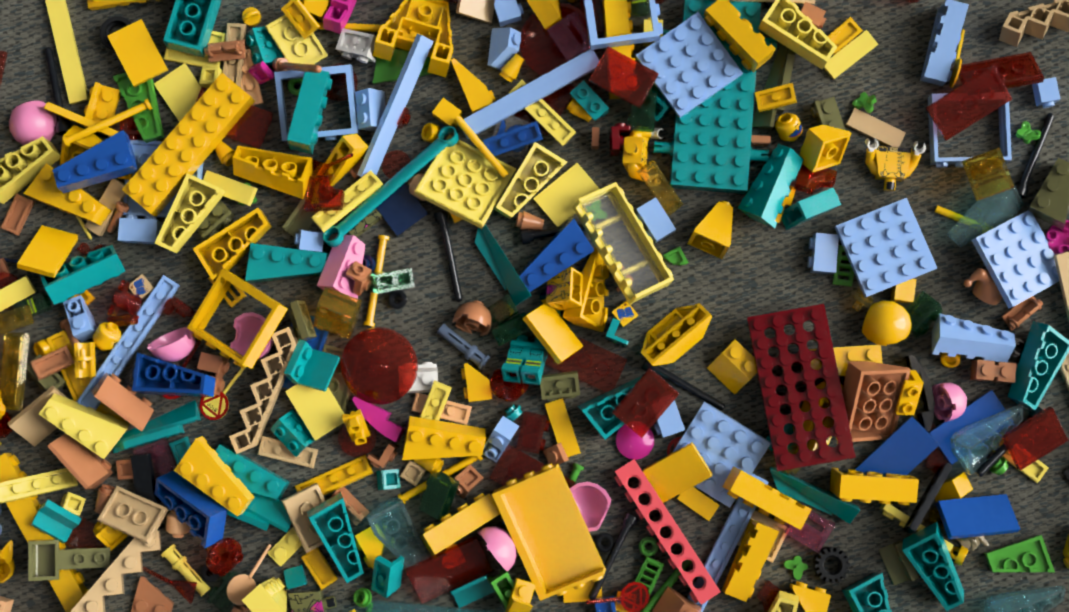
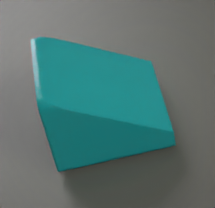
[376,469,401,490]
[283,565,307,590]

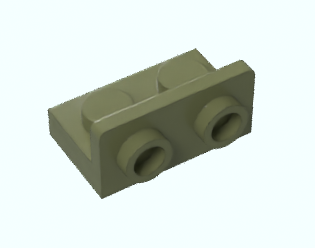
[810,97,845,130]
[196,200,235,240]
[287,300,317,341]
[540,371,580,401]

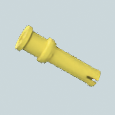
[161,544,211,597]

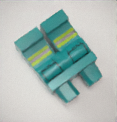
[501,335,548,385]

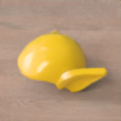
[0,540,15,583]

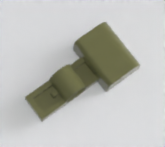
[28,539,110,581]

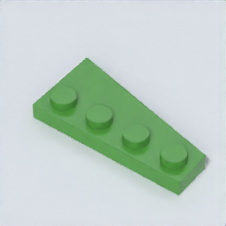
[113,72,164,143]

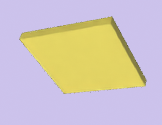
[414,134,516,229]

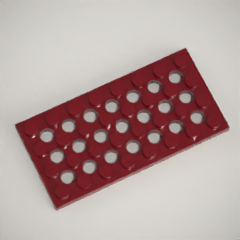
[747,304,856,472]

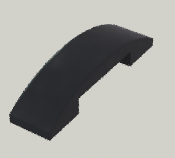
[905,355,934,431]

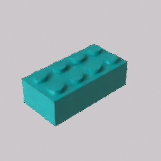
[163,0,222,58]

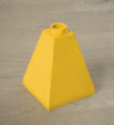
[687,201,733,259]

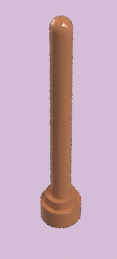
[272,57,322,73]

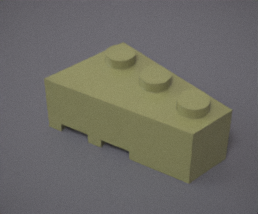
[1029,158,1069,230]

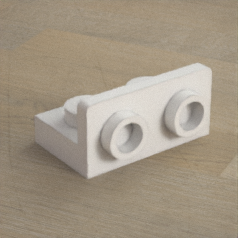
[335,28,376,64]
[398,362,438,394]

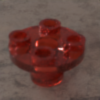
[107,279,142,317]
[490,369,529,402]
[206,538,243,576]

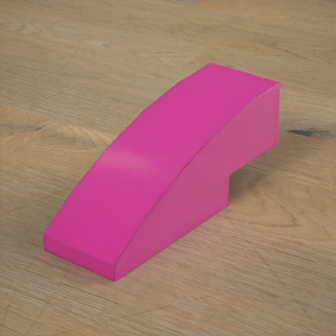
[323,0,357,34]
[352,396,405,442]

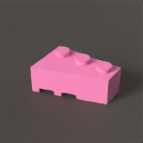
[317,235,365,304]

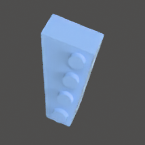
[920,0,969,86]
[932,313,1016,362]

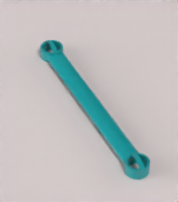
[323,126,459,247]

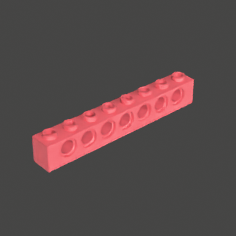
[614,459,721,605]

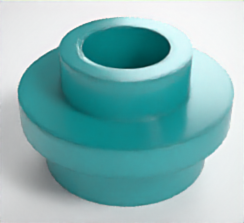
[505,404,523,421]

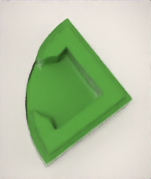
[663,246,689,266]

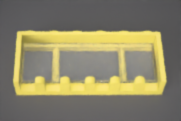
[572,182,674,305]

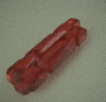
[107,313,139,326]

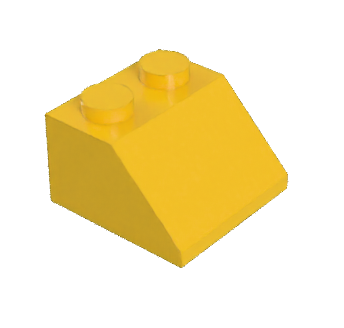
[799,125,852,172]
[707,339,757,395]

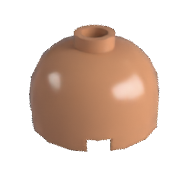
[452,300,492,336]

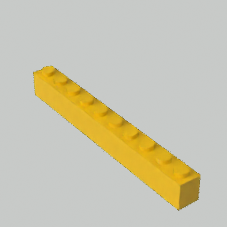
[0,453,89,612]

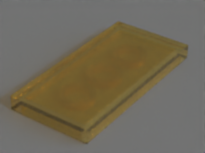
[0,333,30,411]

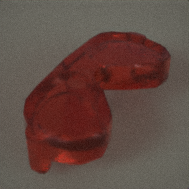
[77,242,104,254]

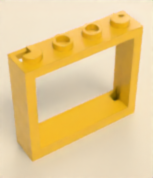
[187,269,288,369]

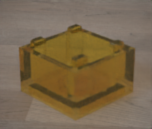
[962,147,1014,201]
[313,287,362,339]

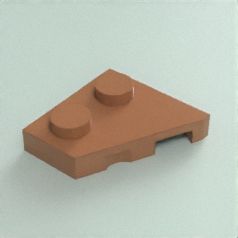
[131,576,174,612]

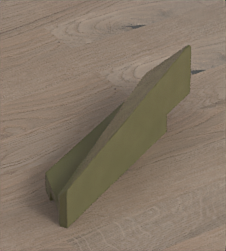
[752,44,795,131]

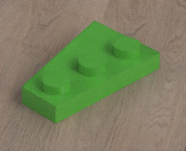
[373,49,432,85]
[984,535,1055,572]

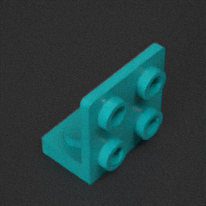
[284,339,340,392]

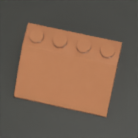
[842,361,911,442]

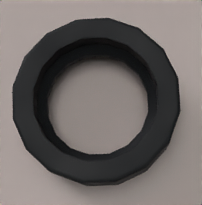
[100,16,132,53]

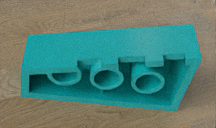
[1007,321,1069,410]

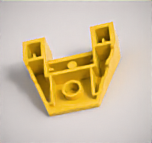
[372,0,453,78]

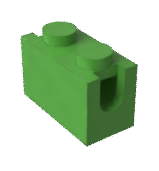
[487,568,514,611]

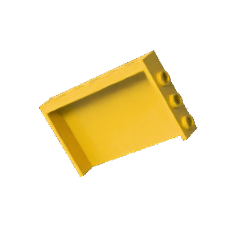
[492,463,606,601]

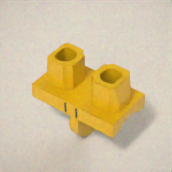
[74,342,96,378]
[342,409,371,446]

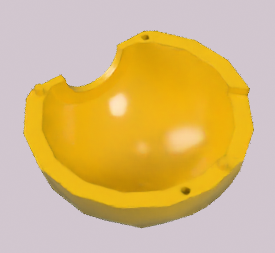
[862,300,912,346]

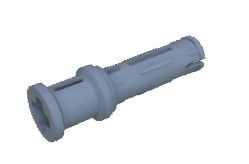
[437,324,491,370]

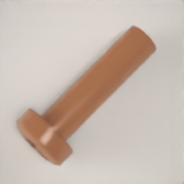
[107,201,129,233]
[60,318,80,348]

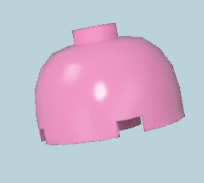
[932,383,967,422]

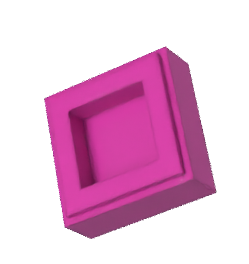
[248,61,274,85]

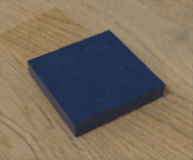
[377,183,428,236]

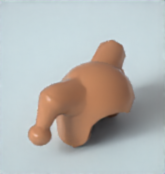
[964,268,1003,305]

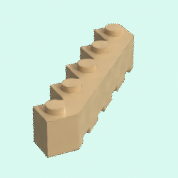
[999,0,1069,47]
[229,327,298,454]
[70,530,162,612]

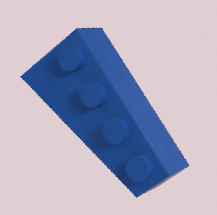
[53,130,138,193]
[518,217,595,292]
[132,353,216,397]
[154,470,227,548]

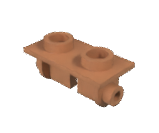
[204,40,246,63]
[1001,296,1043,331]
[332,487,370,526]

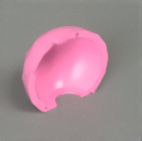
[9,101,57,146]
[230,312,274,360]
[147,326,195,362]
[570,482,611,532]
[477,526,518,572]

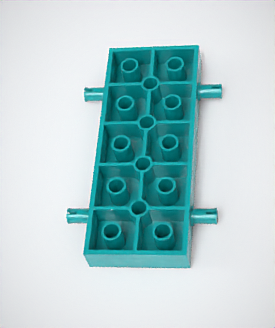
[653,0,777,194]

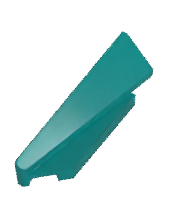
[475,224,531,306]
[112,400,201,453]
[769,466,860,524]
[227,493,291,533]

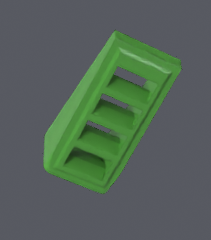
[832,245,854,287]
[631,556,664,599]

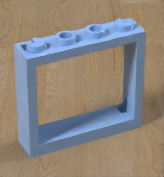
[583,0,663,50]
[274,64,360,144]
[928,92,1012,168]

